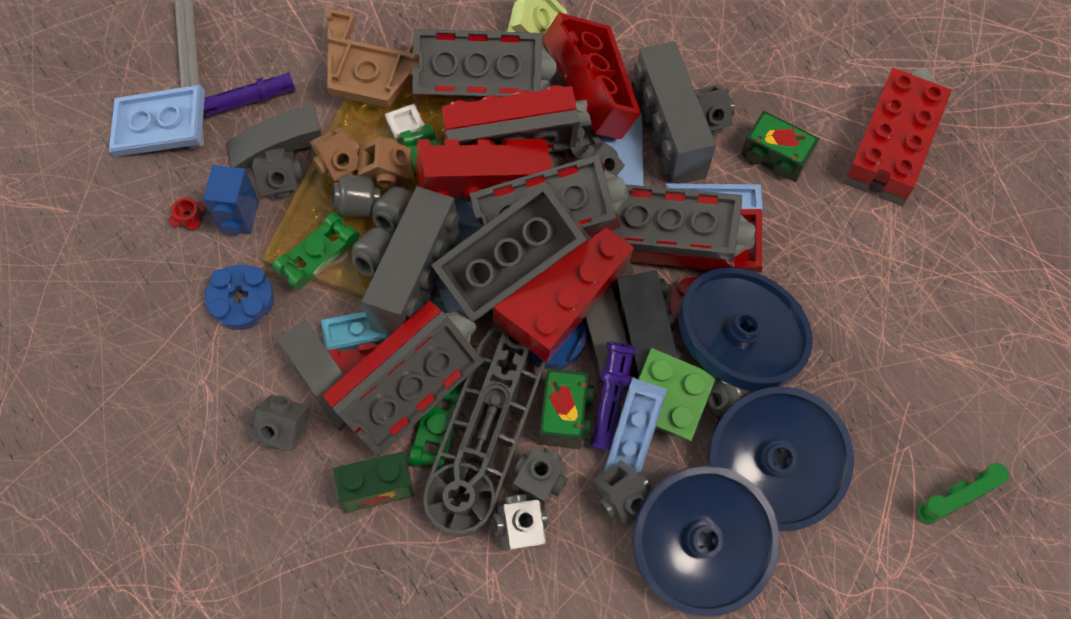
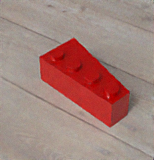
[542,12,641,140]
[415,138,552,201]
[493,227,634,363]

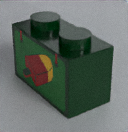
[741,110,820,182]
[539,368,594,449]
[332,451,415,513]

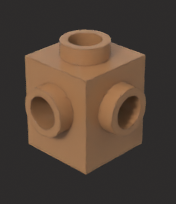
[310,127,360,181]
[358,136,411,188]

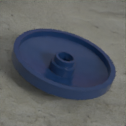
[678,268,813,390]
[708,387,854,531]
[632,466,780,617]

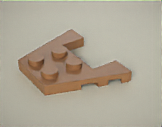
[327,8,425,108]

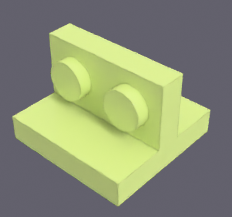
[507,0,568,56]

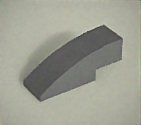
[227,104,322,169]
[276,319,347,431]

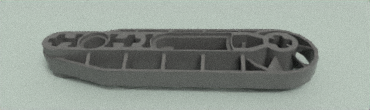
[423,324,546,537]

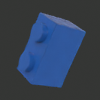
[203,165,259,236]

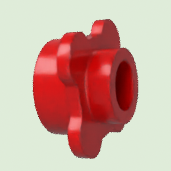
[169,198,206,230]

